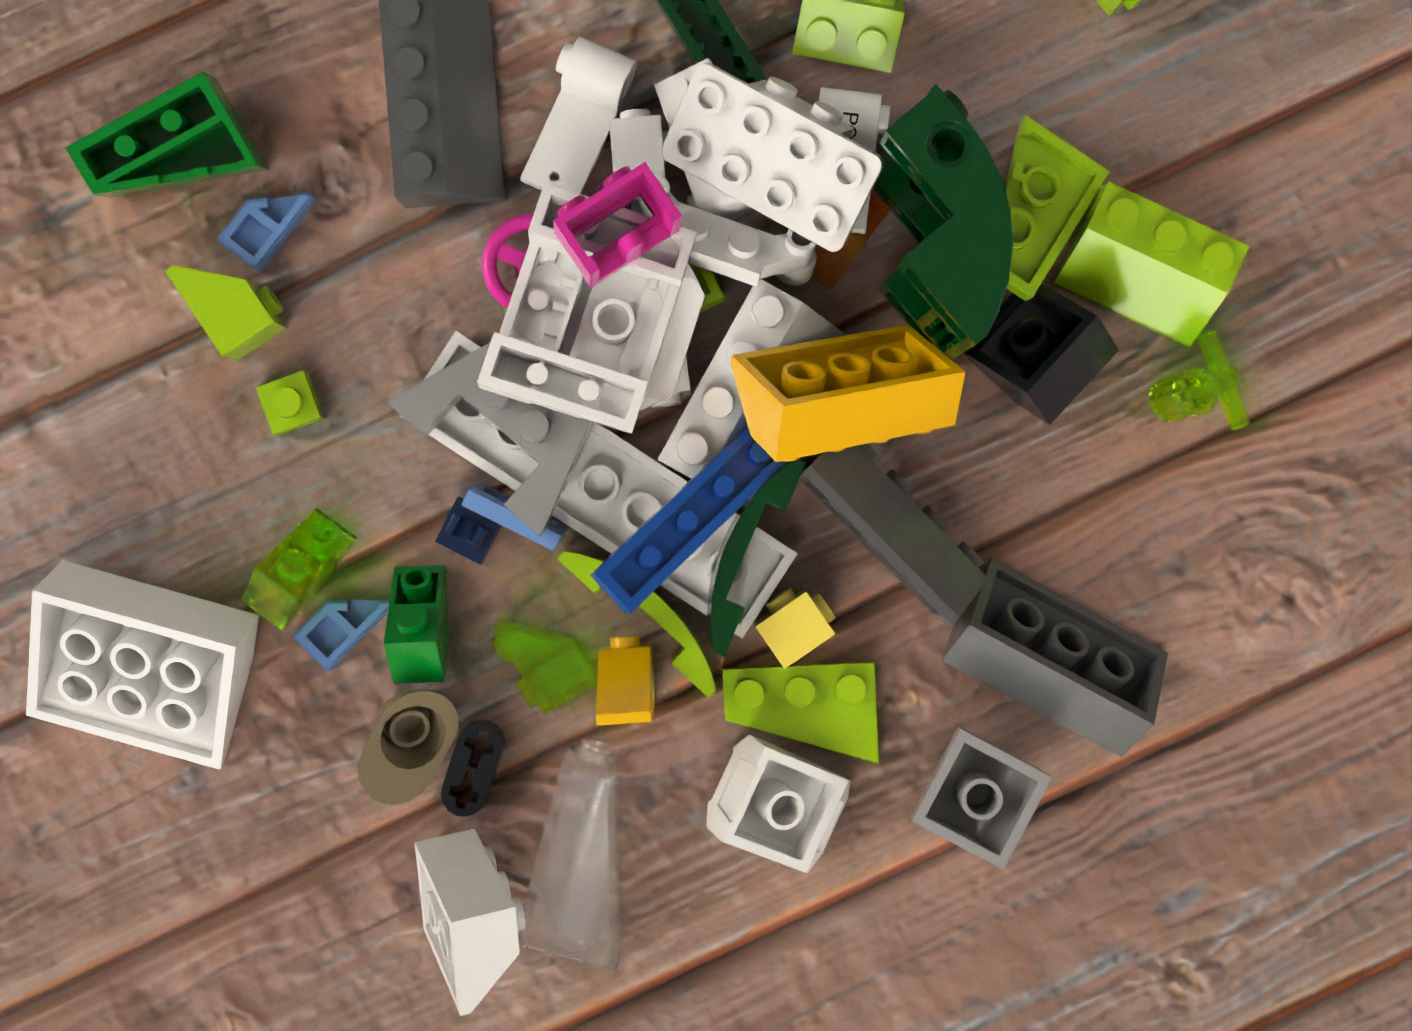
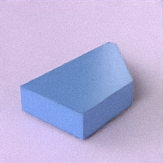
[217,192,318,273]
[292,599,390,672]

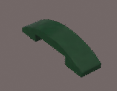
[707,459,806,656]

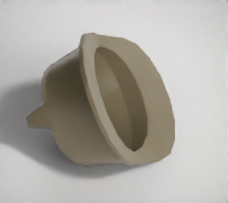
[357,689,458,805]

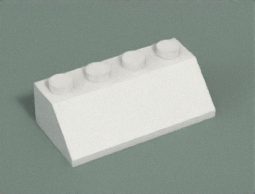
[657,279,844,507]

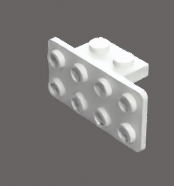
[661,63,884,252]

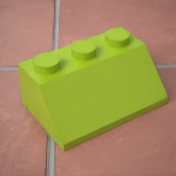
[1052,181,1250,347]

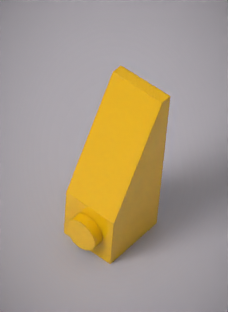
[596,635,656,726]

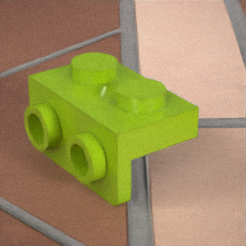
[792,0,905,73]

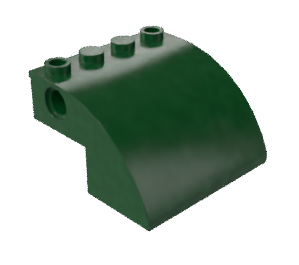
[873,84,1013,360]

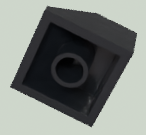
[963,283,1119,425]

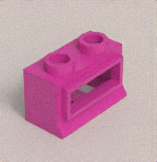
[553,162,682,288]

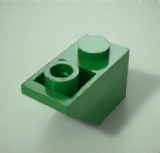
[383,565,449,684]

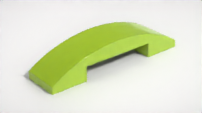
[557,550,716,698]

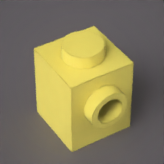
[754,588,836,669]

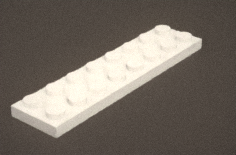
[400,331,798,639]

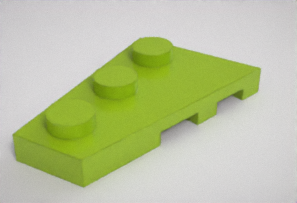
[1004,115,1110,301]
[722,661,879,764]

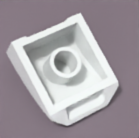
[706,735,851,873]

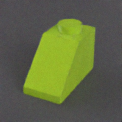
[165,265,287,361]

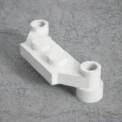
[630,174,817,287]

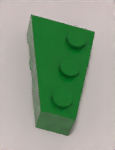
[65,72,269,198]

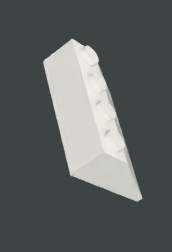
[26,560,259,770]

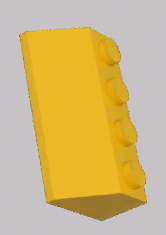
[731,325,966,462]

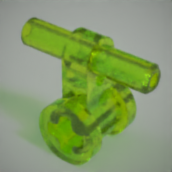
[1149,330,1250,430]

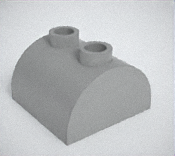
[910,726,1053,870]

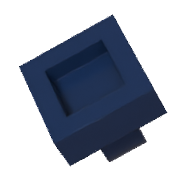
[435,496,502,564]

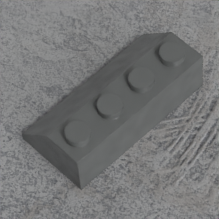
[379,0,506,209]
[800,443,988,625]
[942,558,1168,757]

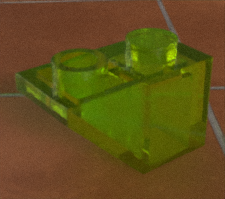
[241,508,357,631]
[491,617,597,715]

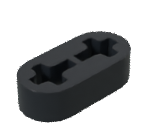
[441,720,505,817]

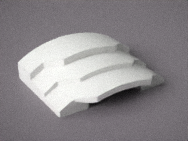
[477,182,705,434]

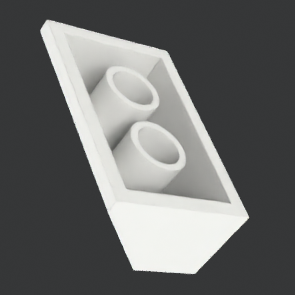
[414,829,525,1016]

